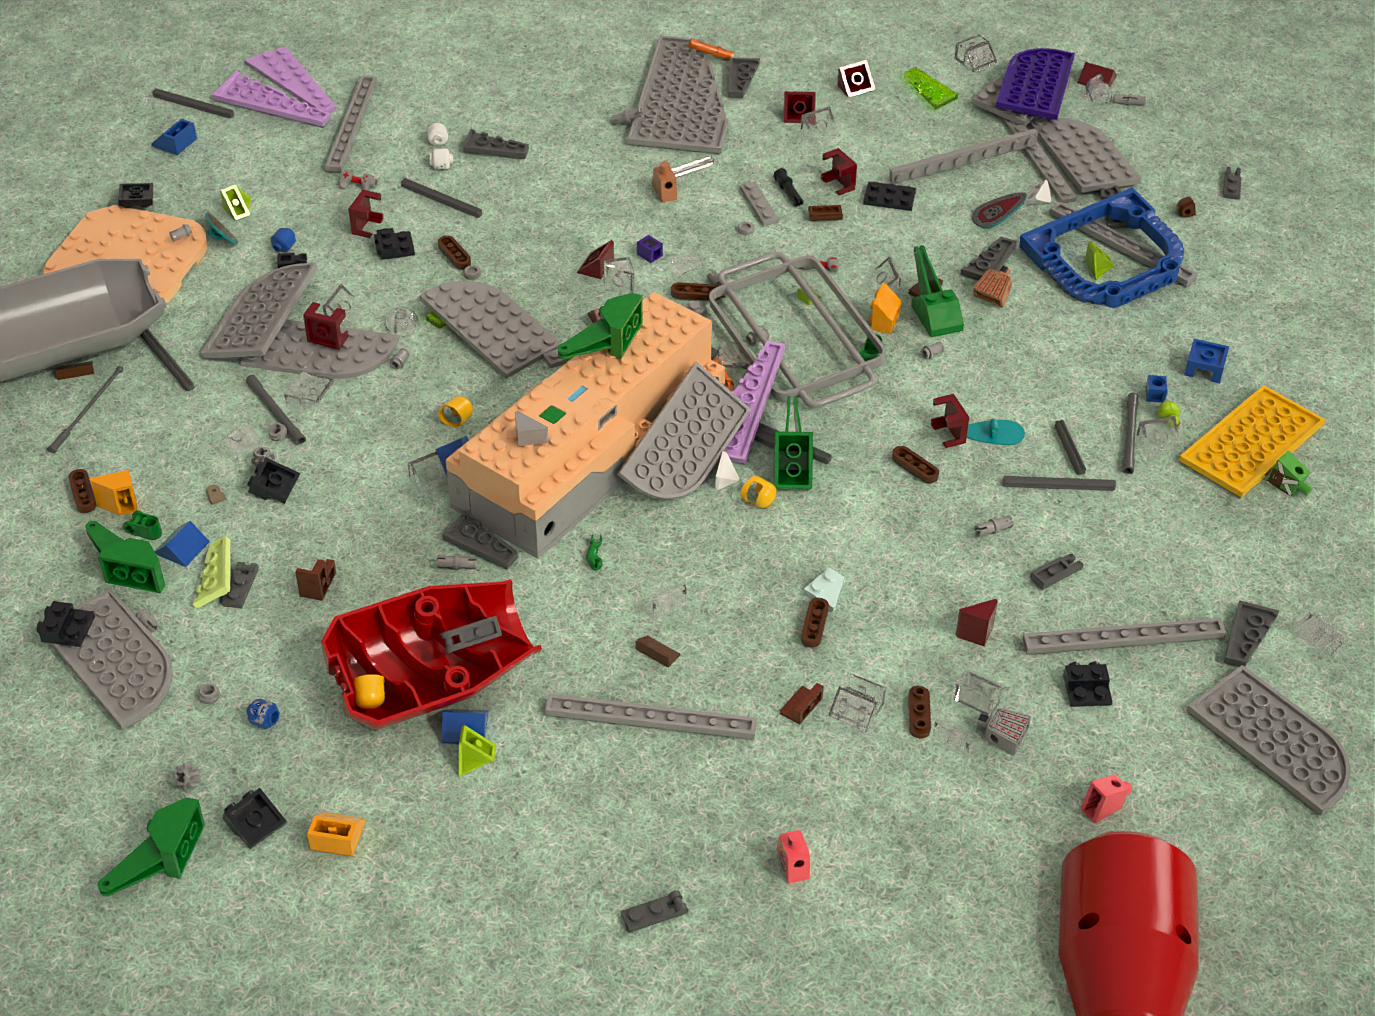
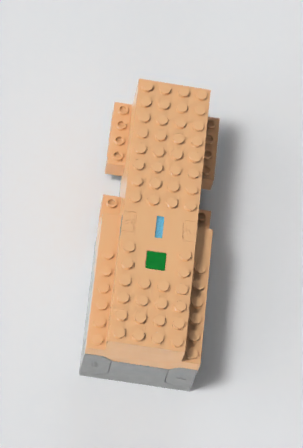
[446,292,726,559]

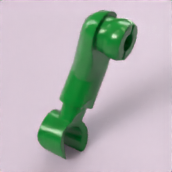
[586,534,603,570]

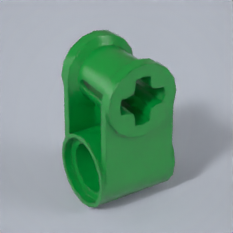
[859,334,882,362]
[123,510,162,540]

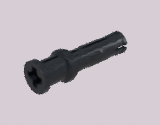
[773,168,804,207]

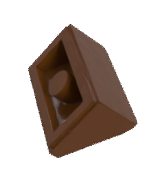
[55,361,94,380]
[636,636,681,668]

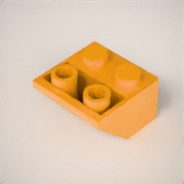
[869,283,901,334]
[90,470,139,516]
[307,811,366,857]

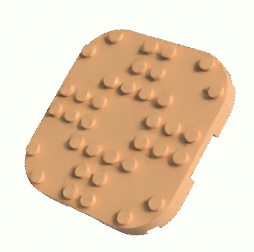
[43,205,208,303]

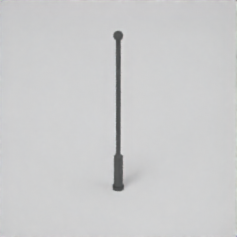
[47,366,123,454]

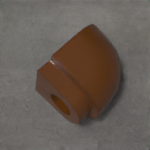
[1176,196,1196,217]

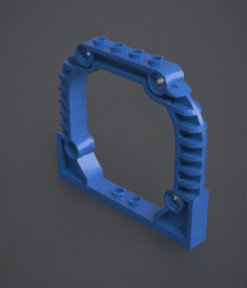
[1019,187,1184,308]

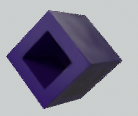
[637,235,663,263]

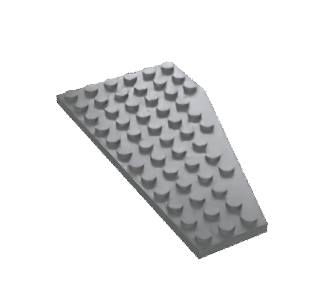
[627,35,728,154]

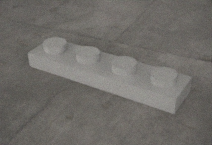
[740,182,779,226]

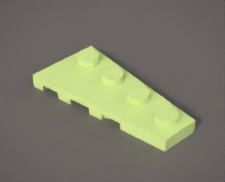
[192,535,230,608]

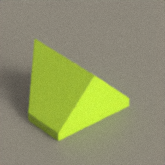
[220,184,252,221]
[1085,241,1115,280]
[459,725,496,777]

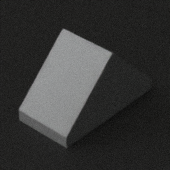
[515,411,549,446]

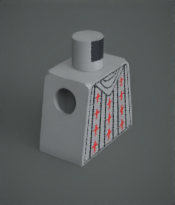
[977,708,1031,756]

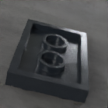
[863,181,916,211]
[118,183,154,208]

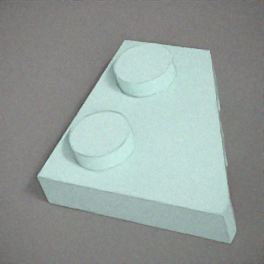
[804,567,844,612]

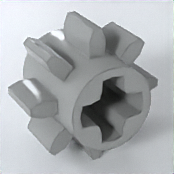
[251,447,275,467]
[173,762,201,790]

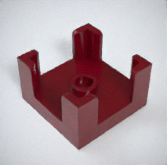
[821,148,857,196]
[348,190,384,238]
[303,302,349,350]
[930,394,970,448]

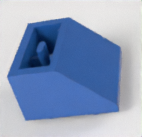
[151,119,197,155]

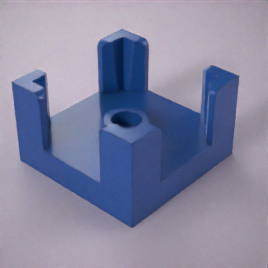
[1184,339,1229,383]

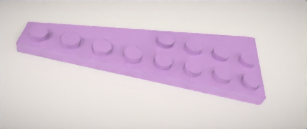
[245,47,337,113]
[212,71,331,127]
[719,341,785,464]

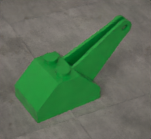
[911,245,964,338]
[557,293,643,359]
[773,396,813,489]
[85,521,165,594]
[98,797,205,897]

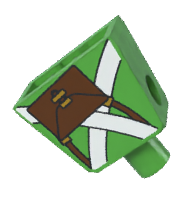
[1266,451,1314,496]

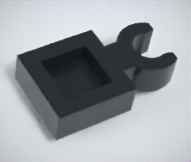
[277,252,307,268]

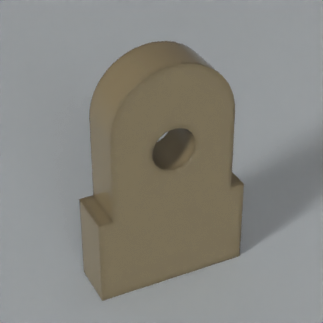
[207,485,227,505]

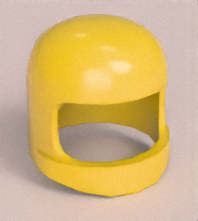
[438,396,473,428]
[740,475,777,508]
[353,675,385,710]

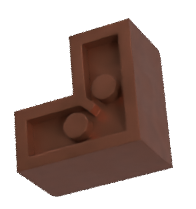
[295,559,336,601]

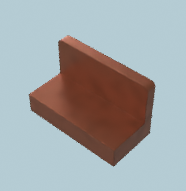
[780,683,824,725]

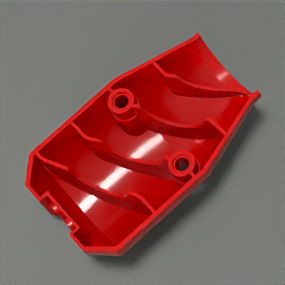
[321,579,542,731]
[1058,831,1199,1016]

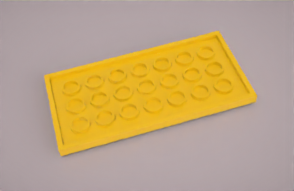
[1179,385,1326,498]

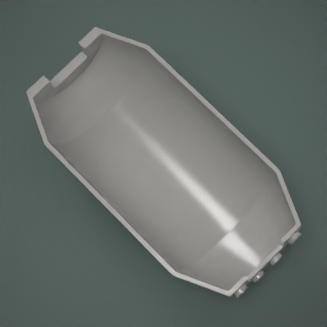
[0,259,167,382]

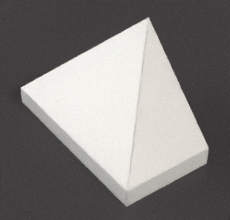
[1024,180,1051,205]
[715,451,740,490]

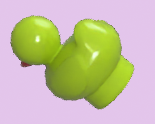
[1157,400,1180,427]

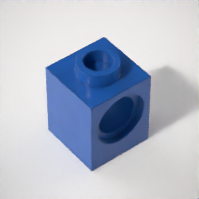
[1145,375,1168,403]

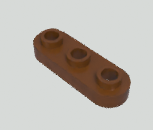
[438,235,471,269]
[671,282,722,301]
[892,446,939,483]
[68,469,96,513]
[801,598,829,647]
[908,686,931,739]

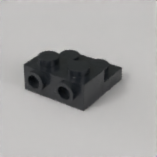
[374,228,415,260]
[247,457,300,504]
[37,601,95,647]
[1063,661,1113,707]
[222,788,287,849]

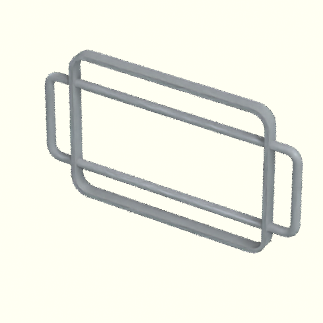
[709,252,886,408]

